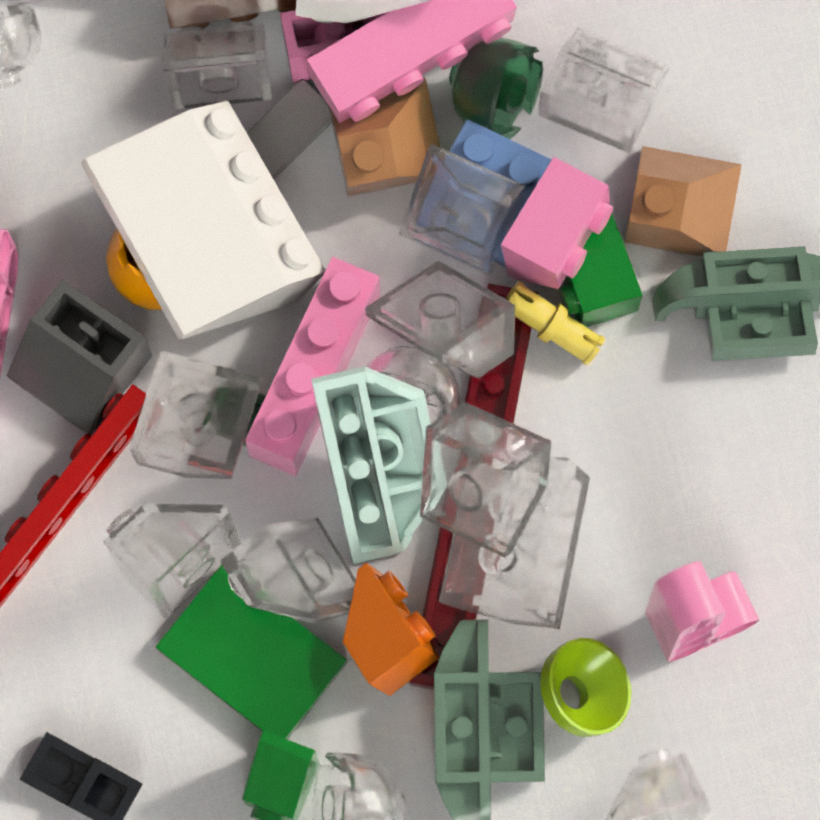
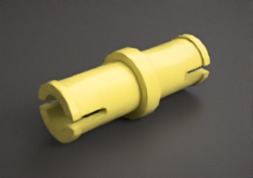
[501,281,605,365]

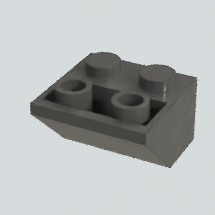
[7,279,153,435]

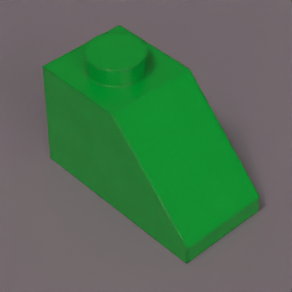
[559,214,643,327]
[242,730,320,820]

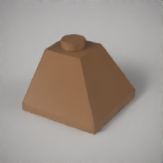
[329,77,443,196]
[624,146,742,257]

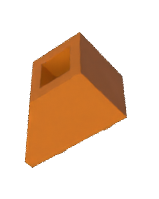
[343,563,440,696]

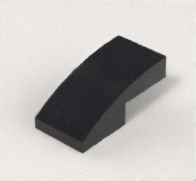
[19,732,143,820]

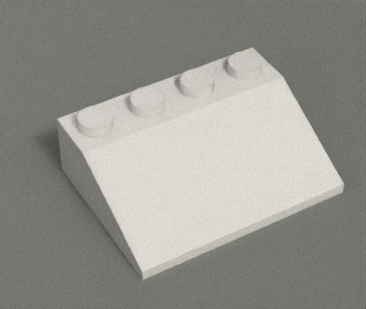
[81,101,326,340]

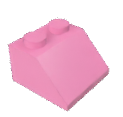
[501,157,613,289]

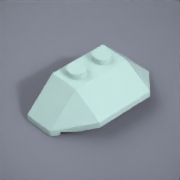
[311,366,443,564]

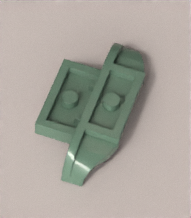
[652,246,820,361]
[434,619,545,820]

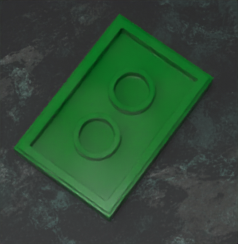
[155,564,348,739]

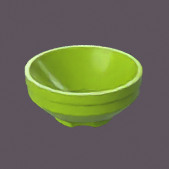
[540,638,632,737]

